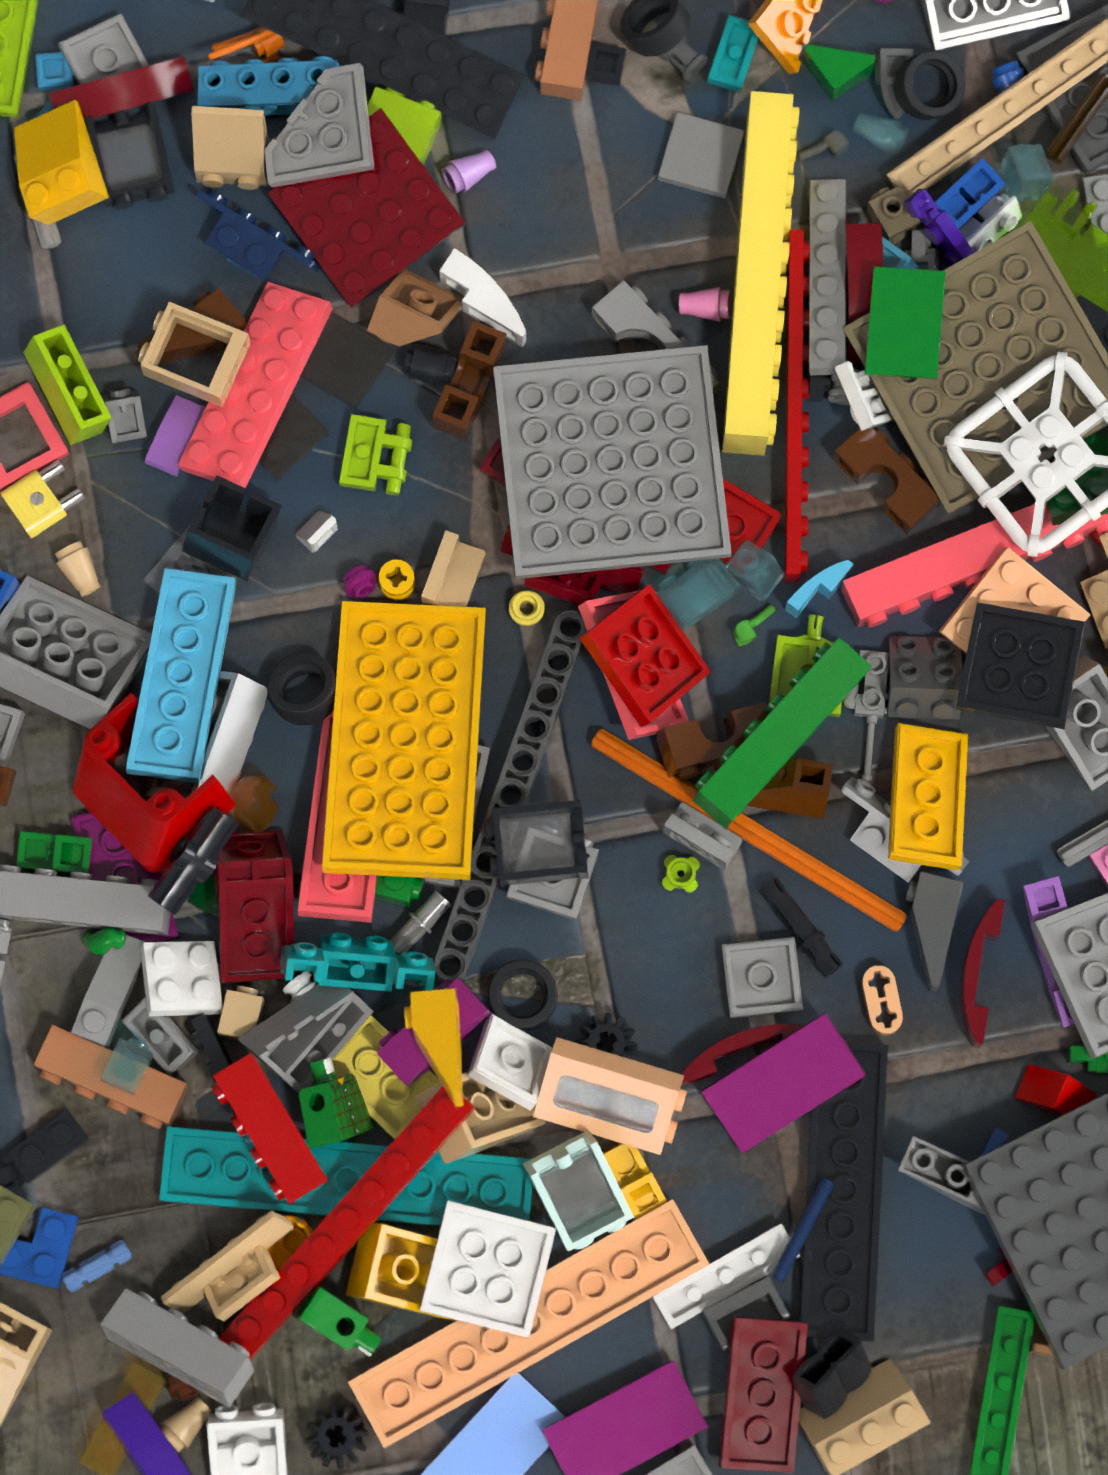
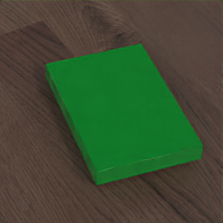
[865,267,946,380]

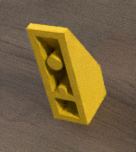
[404,988,463,1107]

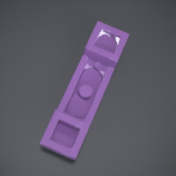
[1023,876,1075,1027]

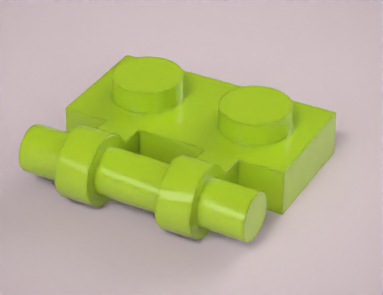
[339,414,412,496]

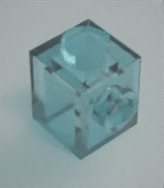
[998,144,1054,201]

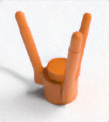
[208,26,285,63]

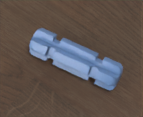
[62,1240,132,1292]

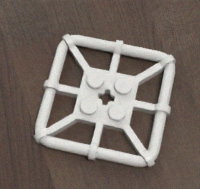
[943,352,1108,557]

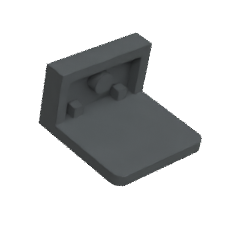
[887,636,963,720]

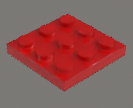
[579,584,711,727]

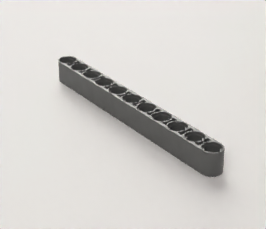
[434,610,587,983]

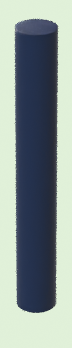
[770,1177,835,1283]

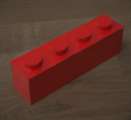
[211,1053,328,1204]

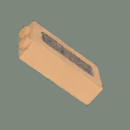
[533,1037,687,1155]

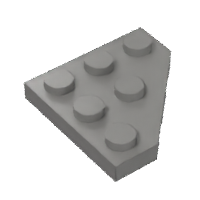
[265,63,375,187]

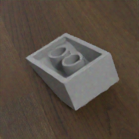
[1044,655,1108,791]

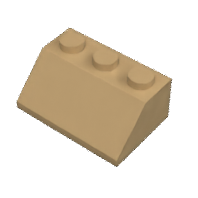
[799,1359,931,1475]

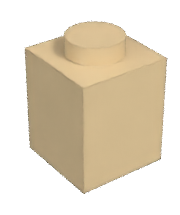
[217,986,265,1041]

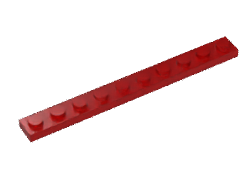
[784,229,810,583]
[218,1086,477,1361]

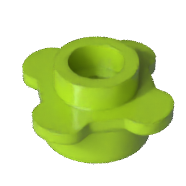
[662,855,700,893]

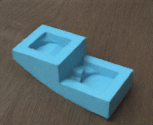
[785,560,853,618]

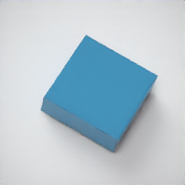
[35,52,74,91]

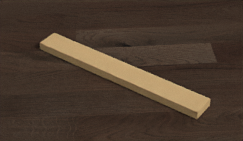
[885,18,1108,199]

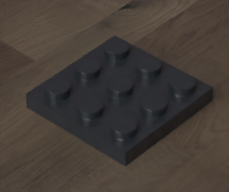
[956,602,1085,729]

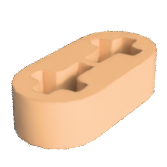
[861,965,903,1036]

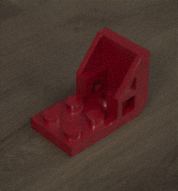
[213,829,294,983]

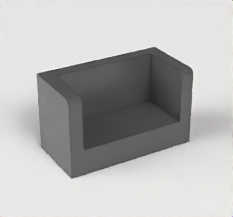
[702,1276,790,1352]

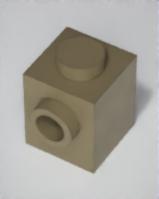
[866,186,920,245]

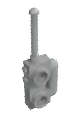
[843,650,889,781]

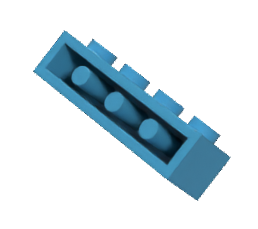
[198,56,340,116]

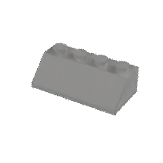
[151,671,269,799]

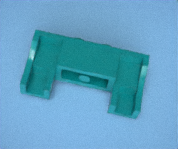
[280,933,435,992]

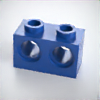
[934,158,1006,229]

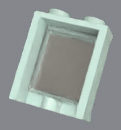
[523,1130,634,1251]

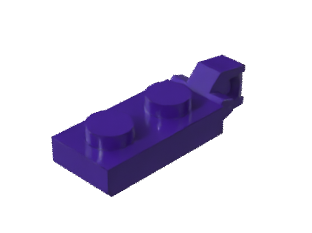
[904,188,975,267]

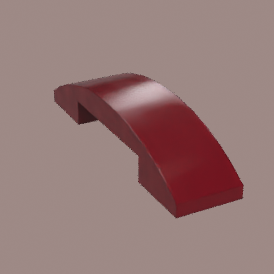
[49,56,194,121]
[845,223,884,367]
[960,899,1005,1048]
[681,1024,804,1087]

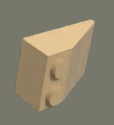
[191,106,270,190]
[415,1072,546,1164]

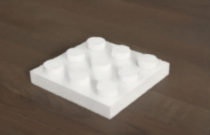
[420,1201,556,1338]

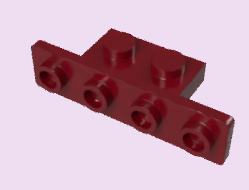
[501,522,644,605]

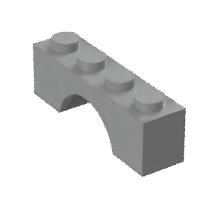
[592,280,719,396]

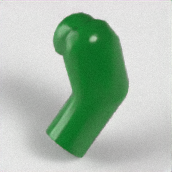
[81,926,126,955]

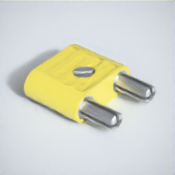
[0,460,84,539]

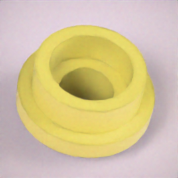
[509,590,545,626]

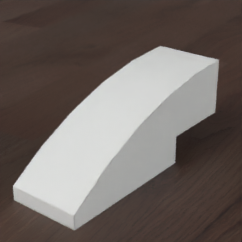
[439,248,526,347]

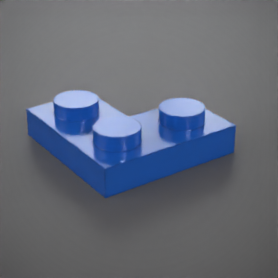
[0,1208,79,1290]

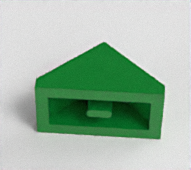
[803,44,876,101]

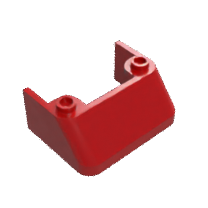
[72,693,236,872]

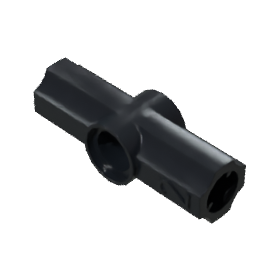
[148,805,239,915]

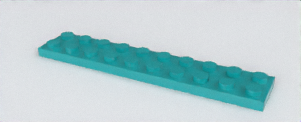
[159,1127,533,1226]

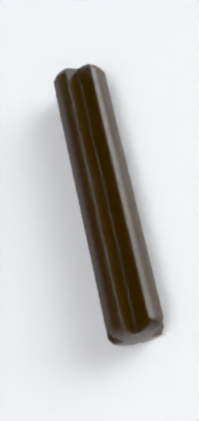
[1045,73,1108,165]

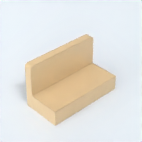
[421,530,486,607]

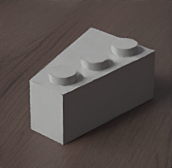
[237,985,374,1093]

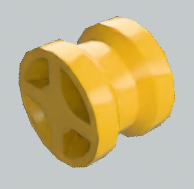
[379,560,415,601]

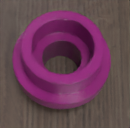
[343,565,378,598]

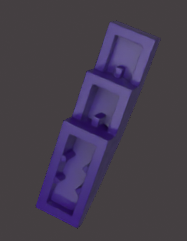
[102,1392,191,1475]

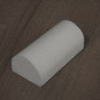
[122,997,199,1076]

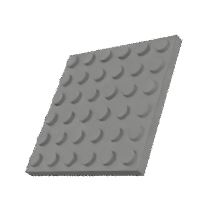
[493,345,732,579]

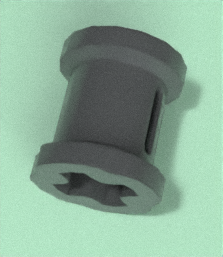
[662,37,708,81]

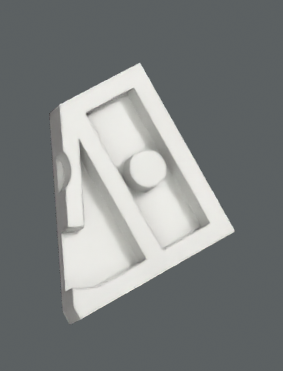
[834,361,894,431]

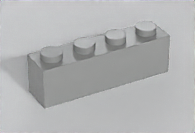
[100,1288,254,1408]

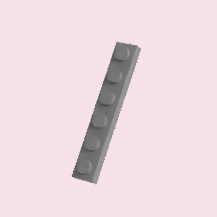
[809,179,846,375]

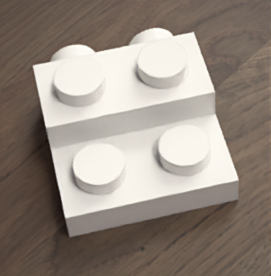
[207,1403,287,1475]

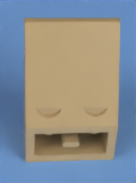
[0,1302,53,1427]

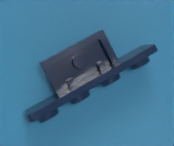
[194,188,321,282]

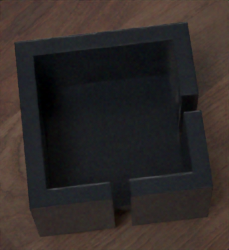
[182,475,282,581]

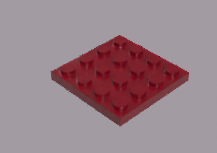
[268,108,466,308]

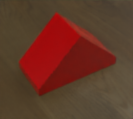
[1014,1064,1097,1117]

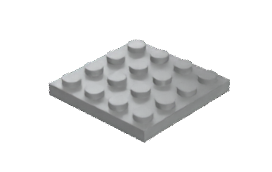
[1031,893,1108,1060]

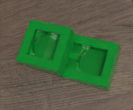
[16,831,93,874]

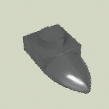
[875,48,913,119]

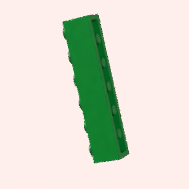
[693,637,872,829]

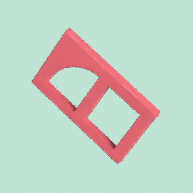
[0,381,69,492]

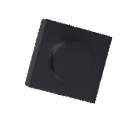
[586,43,626,86]
[807,365,831,402]

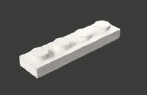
[652,1223,800,1330]

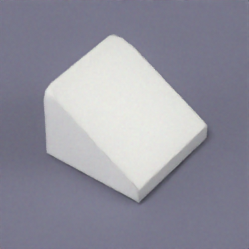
[295,511,338,553]

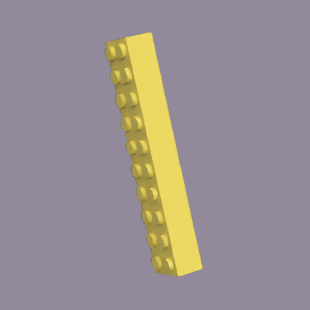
[722,91,799,456]

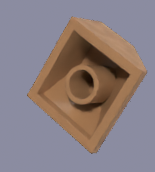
[367,269,463,346]

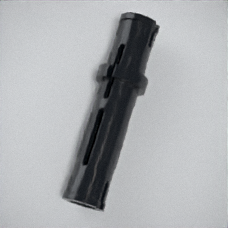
[759,877,843,978]

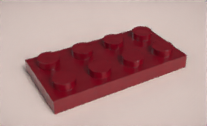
[718,1316,808,1473]

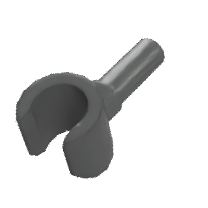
[798,131,849,161]

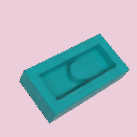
[708,15,759,93]

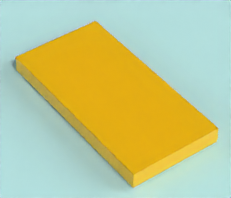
[887,723,968,870]

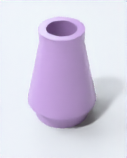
[441,150,496,194]

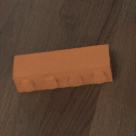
[535,0,599,101]
[34,1025,189,1130]

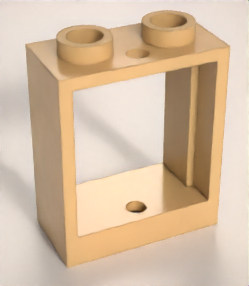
[138,302,251,407]

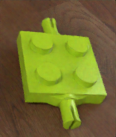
[768,615,849,717]

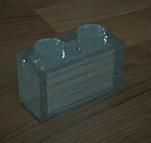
[656,558,740,632]

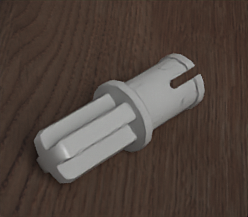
[390,890,453,955]

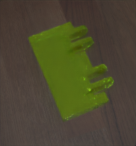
[1023,188,1108,312]

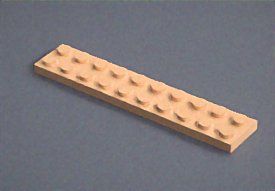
[348,1199,709,1448]

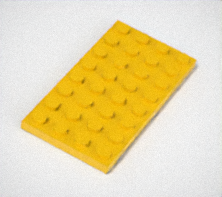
[322,601,486,880]

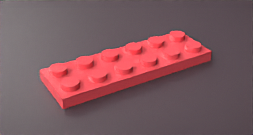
[178,282,333,488]
[297,711,377,923]

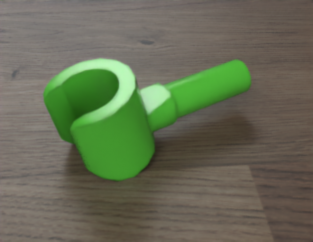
[733,604,776,647]

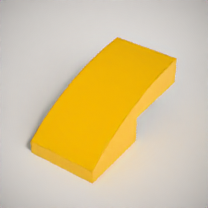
[602,1143,667,1220]

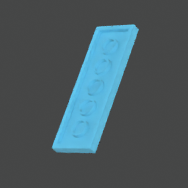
[126,568,237,784]

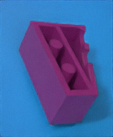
[376,978,492,1088]

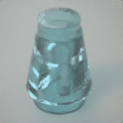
[853,112,908,154]

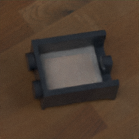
[86,103,175,210]
[487,800,589,887]

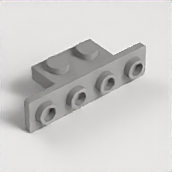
[841,777,969,883]

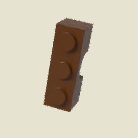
[432,320,507,441]
[833,427,940,535]
[656,702,769,780]

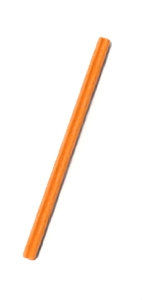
[591,729,907,932]

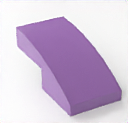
[145,395,206,476]

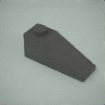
[905,872,963,993]

